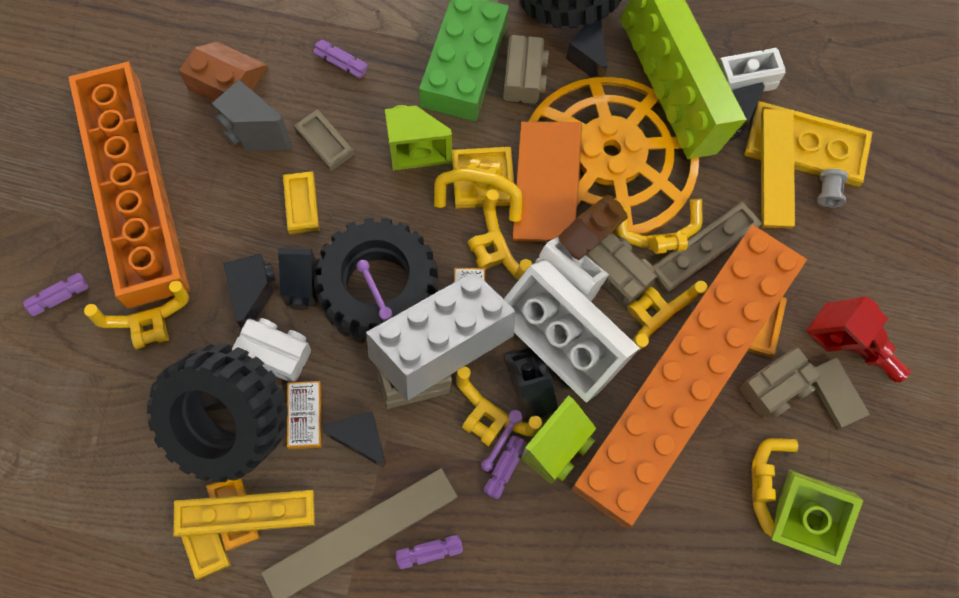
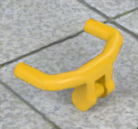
[434,158,523,222]
[467,189,532,280]
[616,199,703,254]
[84,280,189,350]
[627,281,708,351]
[456,366,542,447]
[752,438,798,537]

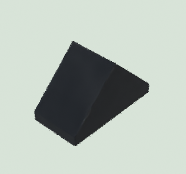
[566,19,608,78]
[323,412,386,468]

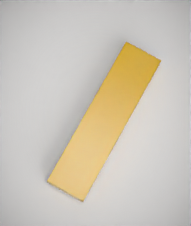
[761,109,795,229]
[174,490,315,537]

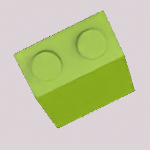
[385,105,452,170]
[521,395,596,485]
[771,469,863,565]

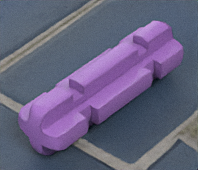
[314,40,368,78]
[23,273,88,316]
[484,435,527,499]
[396,535,463,569]

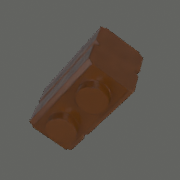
[558,194,628,260]

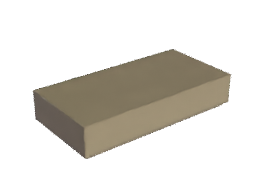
[294,109,355,171]
[813,357,870,430]

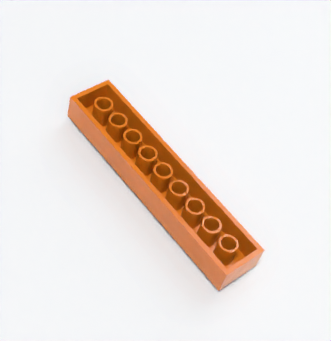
[571,224,807,529]

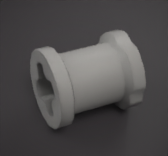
[817,169,848,208]

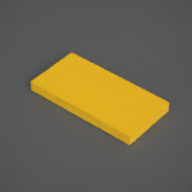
[744,101,873,187]

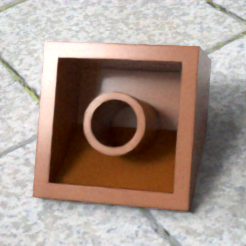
[179,42,268,102]

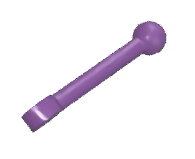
[356,260,392,321]
[481,410,524,472]

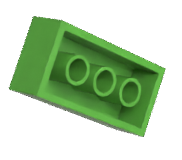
[419,0,509,122]

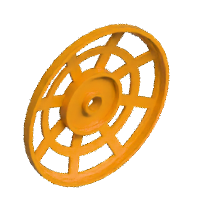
[528,77,699,238]

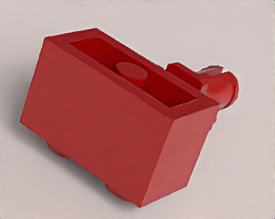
[806,296,911,383]

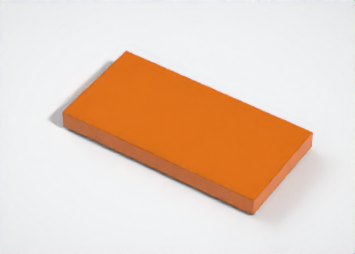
[513,122,582,242]

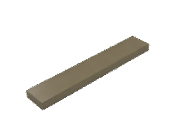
[261,468,458,598]

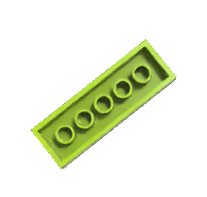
[619,0,747,159]

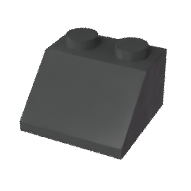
[212,80,292,151]

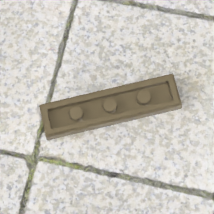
[652,201,762,294]

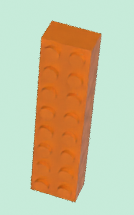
[68,61,190,309]

